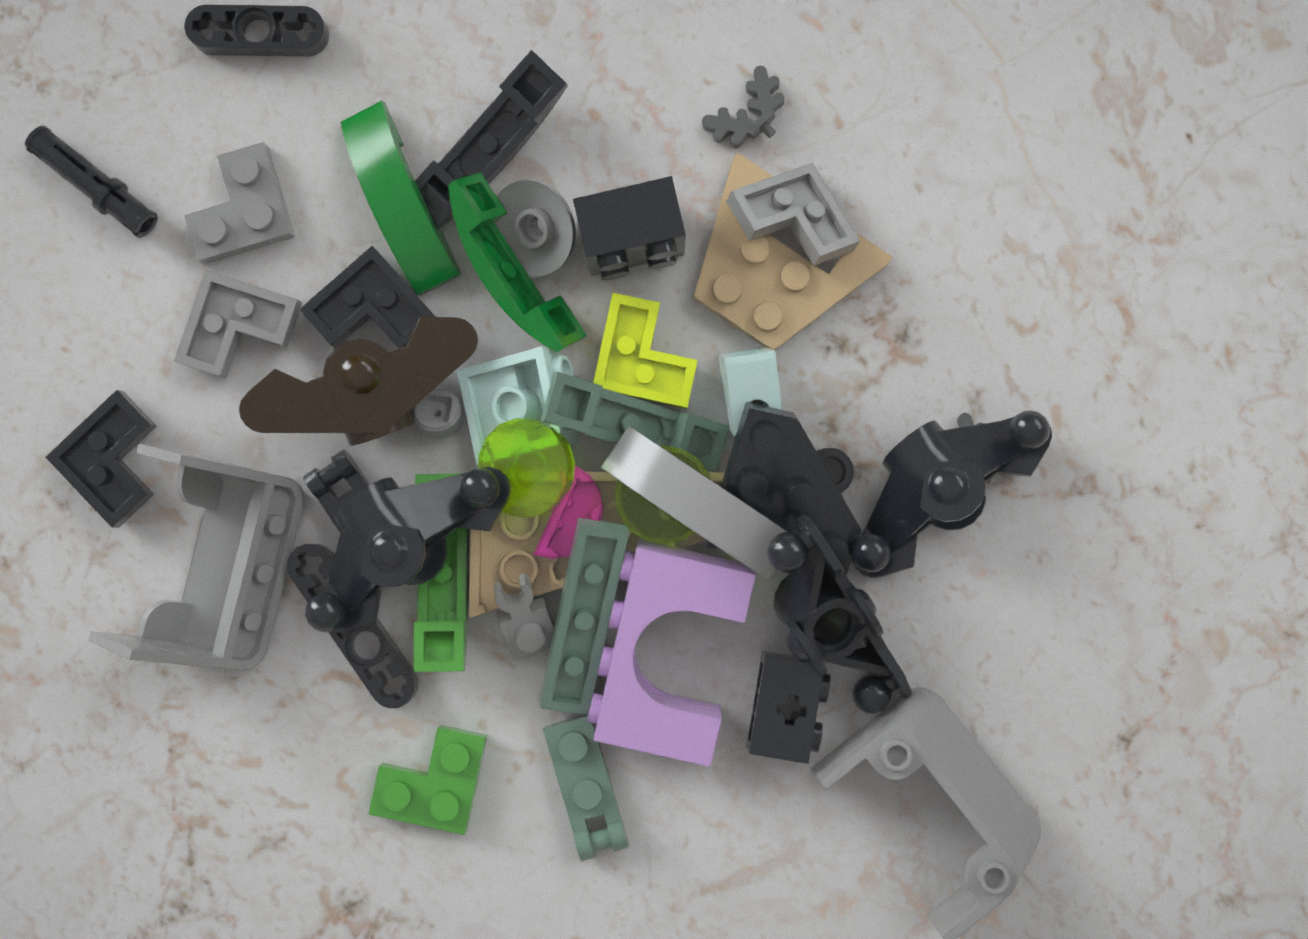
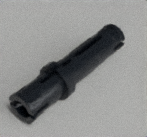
[25,125,158,238]

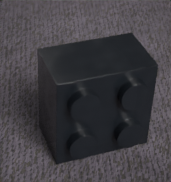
[573,176,686,280]

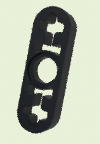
[184,5,329,57]

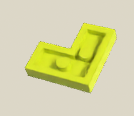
[593,293,698,409]

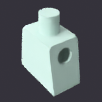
[718,347,782,437]

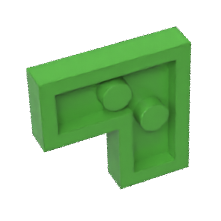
[369,725,488,835]

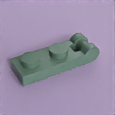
[543,714,629,862]

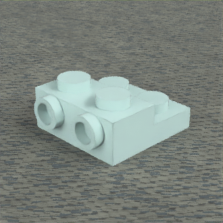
[457,346,579,465]

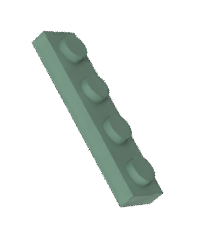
[539,518,629,715]

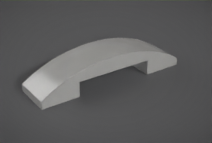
[601,426,787,580]

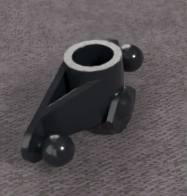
[852,410,1052,578]
[305,467,511,633]
[767,513,912,714]

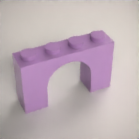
[587,539,756,767]

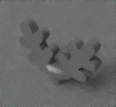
[702,66,784,148]

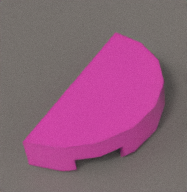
[533,464,604,559]

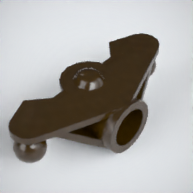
[239,317,478,446]

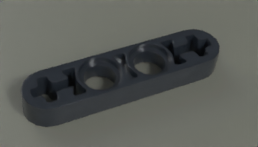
[287,544,418,709]

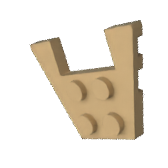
[693,152,893,350]

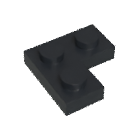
[299,246,436,348]
[45,390,157,528]

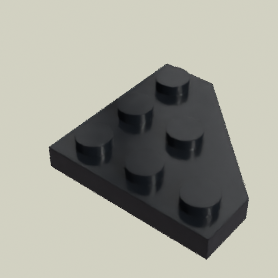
[705,402,862,574]

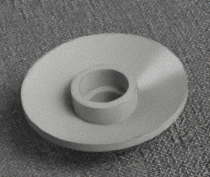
[495,179,576,277]

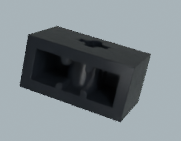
[746,651,831,764]

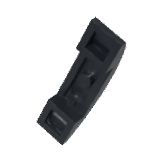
[415,50,568,230]

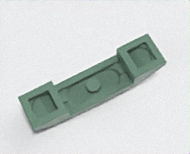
[541,371,729,472]

